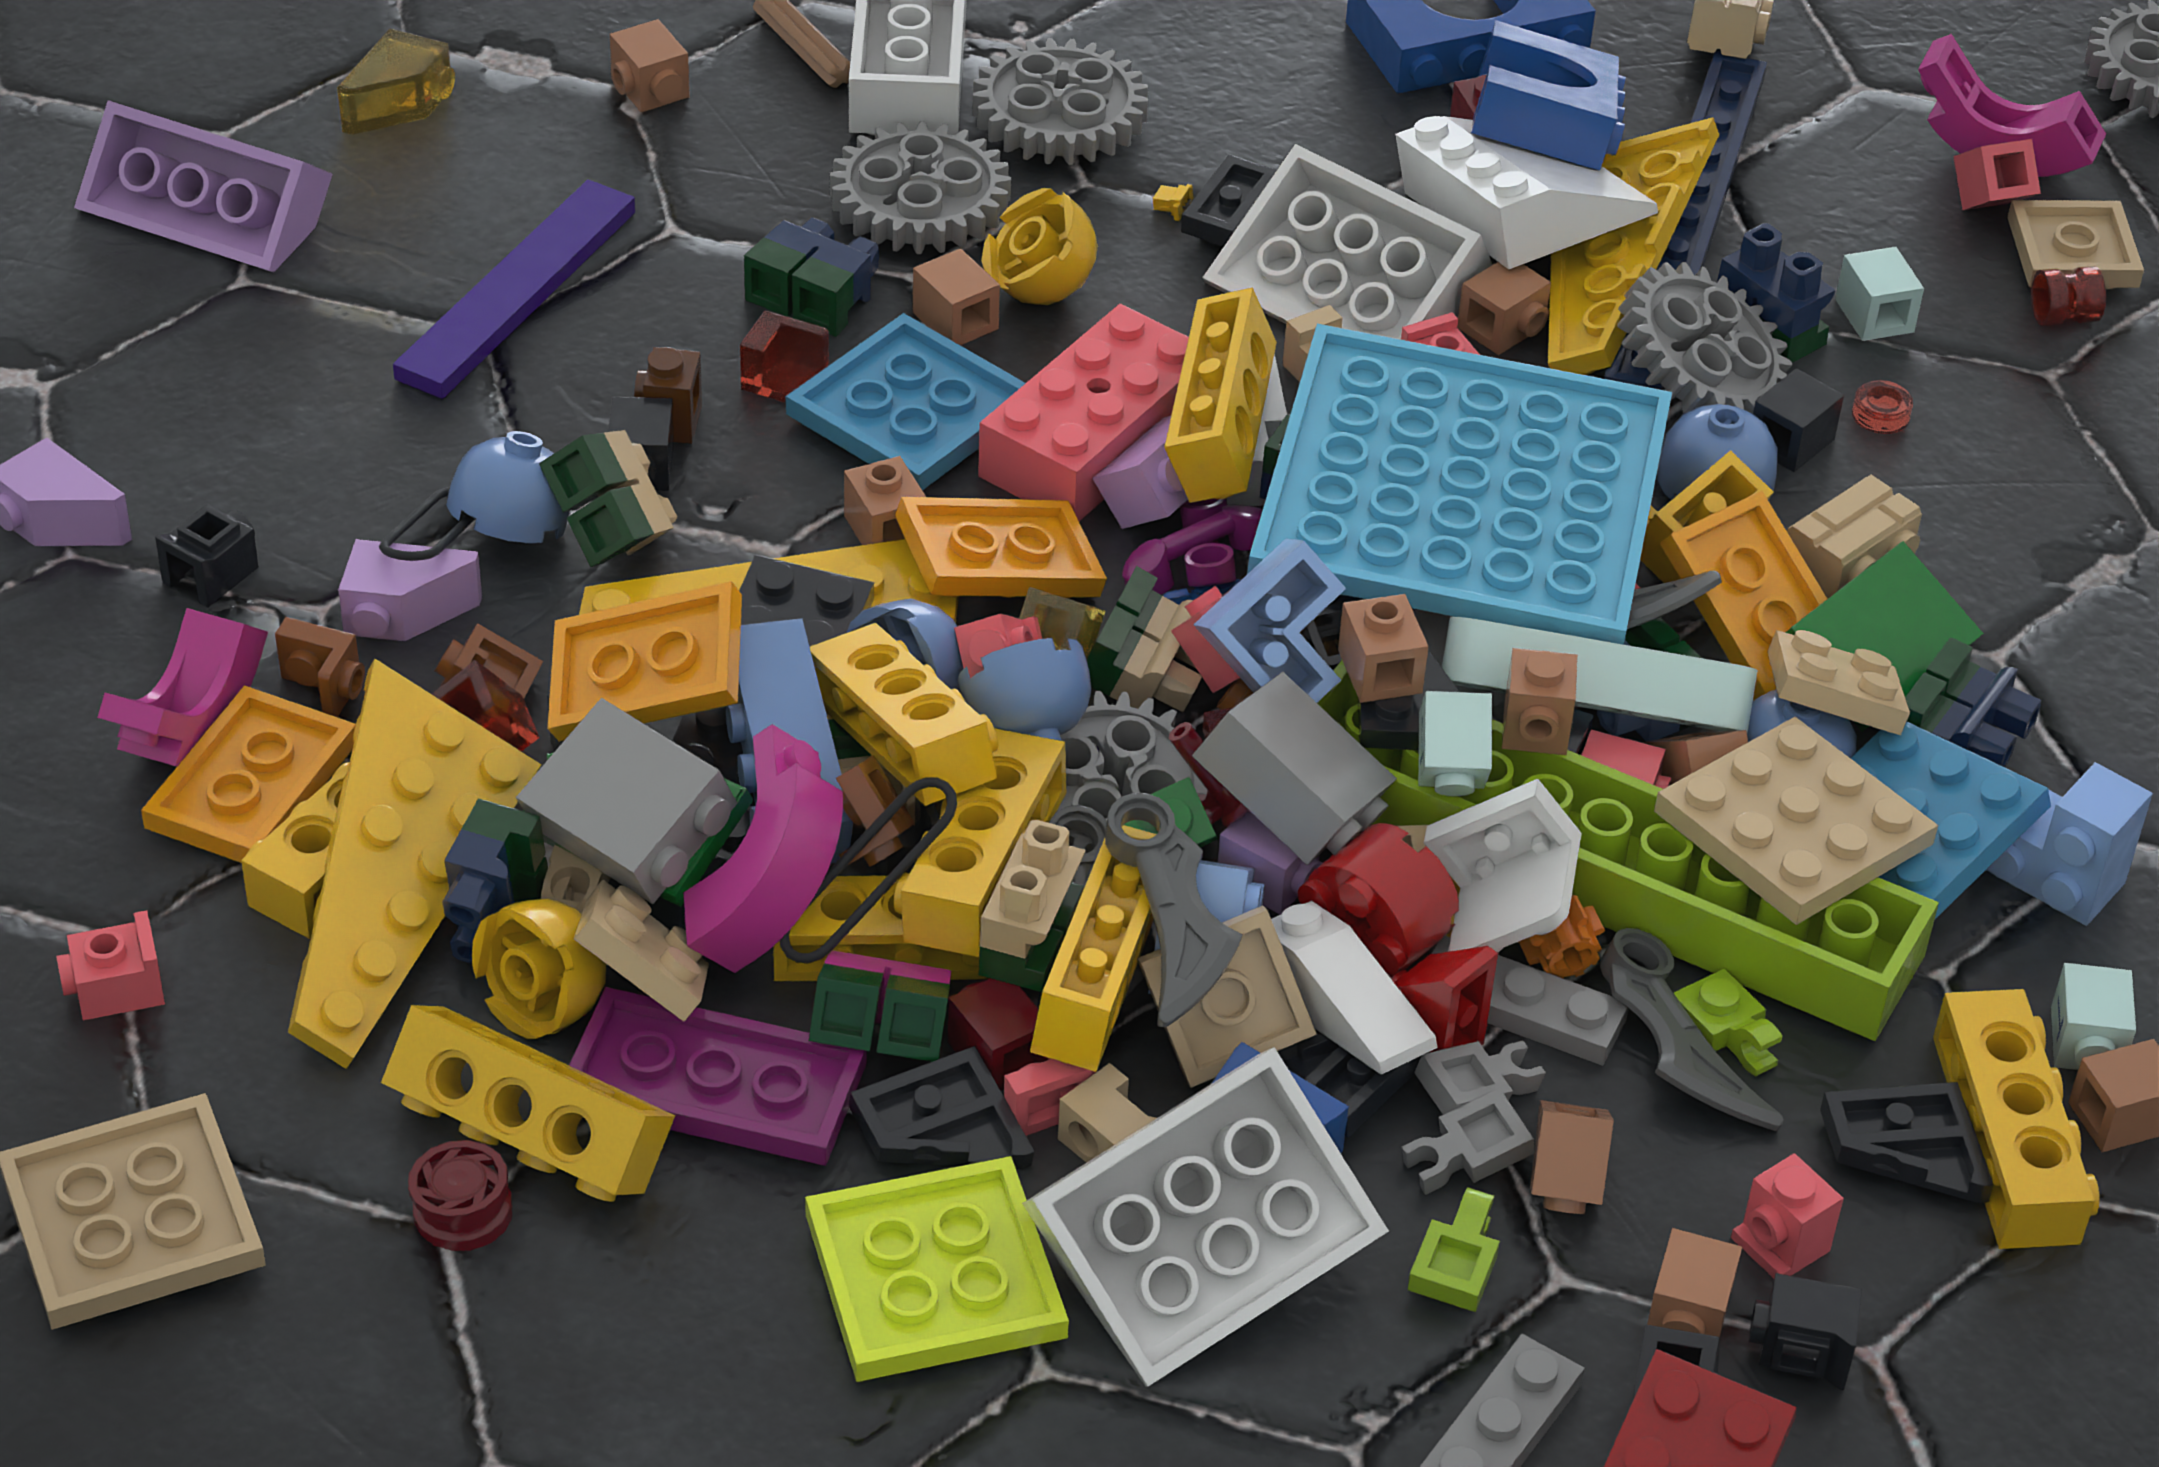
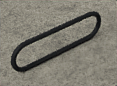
[379,487,476,561]
[780,777,957,963]

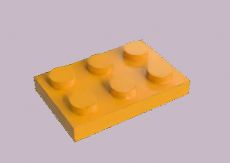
[1660,491,1827,701]
[895,497,1107,598]
[547,581,742,742]
[141,685,356,863]

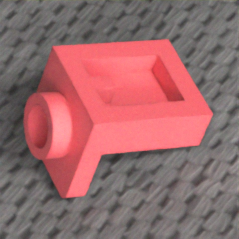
[1004,1058,1096,1136]

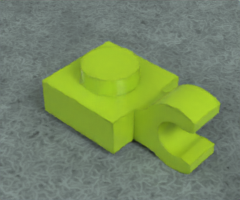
[1674,969,1782,1076]
[1408,1187,1500,1312]

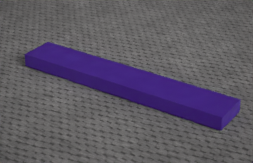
[393,179,635,399]

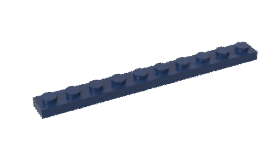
[1604,51,1767,390]

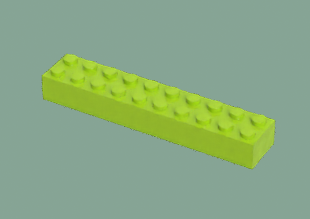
[1317,660,1939,1041]

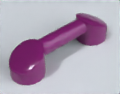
[1179,498,1237,587]
[1122,504,1263,595]

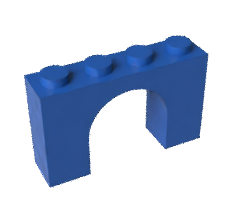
[1346,0,1596,94]
[1471,20,1626,171]

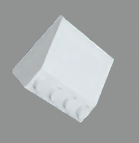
[1395,116,1658,269]
[1202,144,1492,340]
[1022,1047,1389,1387]

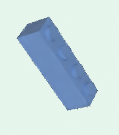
[726,618,853,863]

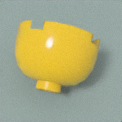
[981,188,1098,305]
[472,899,606,1039]

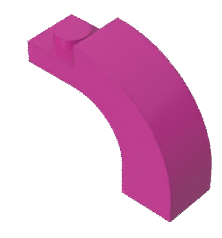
[1918,34,2106,177]
[97,608,268,766]
[683,724,843,973]

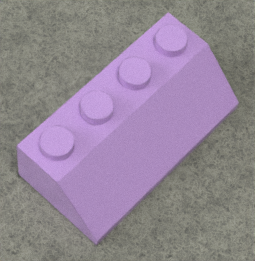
[74,101,333,272]

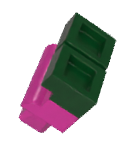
[809,950,951,1062]

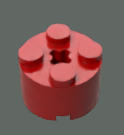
[1298,823,1459,978]

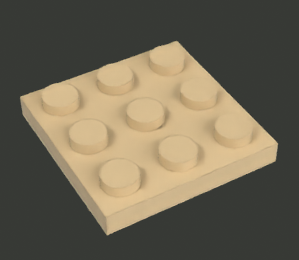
[1654,717,1938,925]
[0,1093,266,1330]

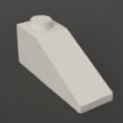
[1271,901,1437,1074]

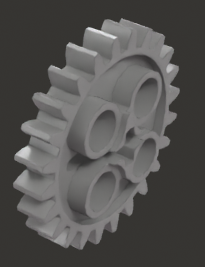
[2084,0,2159,118]
[972,38,1148,165]
[830,121,1011,254]
[1618,262,1792,414]
[1057,691,1207,853]

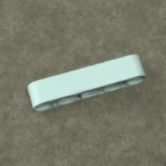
[1442,617,1758,733]

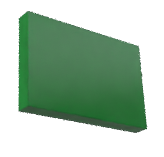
[1785,541,1984,732]

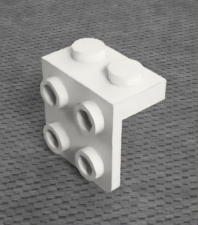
[1424,779,1582,952]

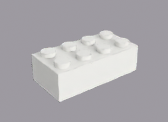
[849,0,966,136]

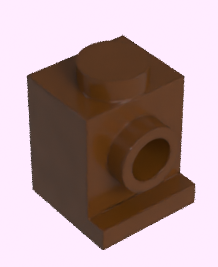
[634,347,702,444]

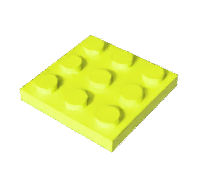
[805,1156,1069,1382]

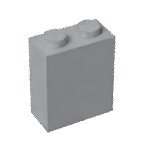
[1192,672,1397,865]
[516,698,737,904]

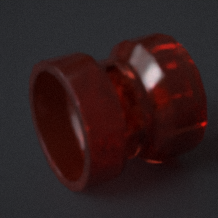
[2031,266,2106,326]

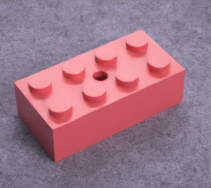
[978,304,1189,521]

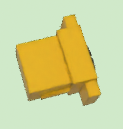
[1153,184,1194,221]

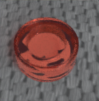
[1852,380,1913,434]

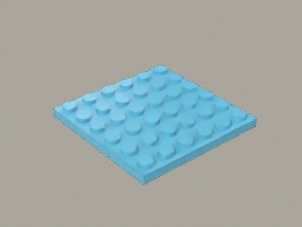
[1247,324,1672,645]

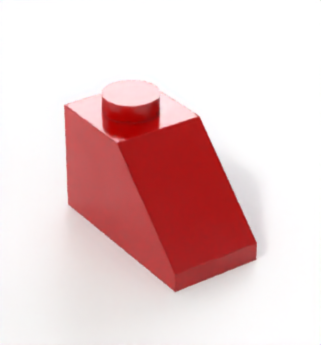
[1391,946,1498,1053]

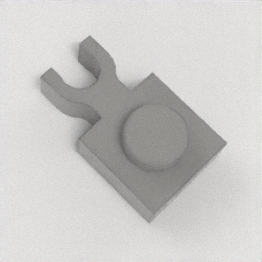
[1414,1041,1546,1115]
[1402,1088,1535,1195]

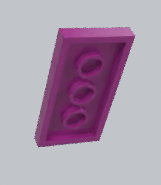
[569,987,867,1166]

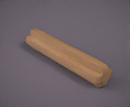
[753,0,850,88]

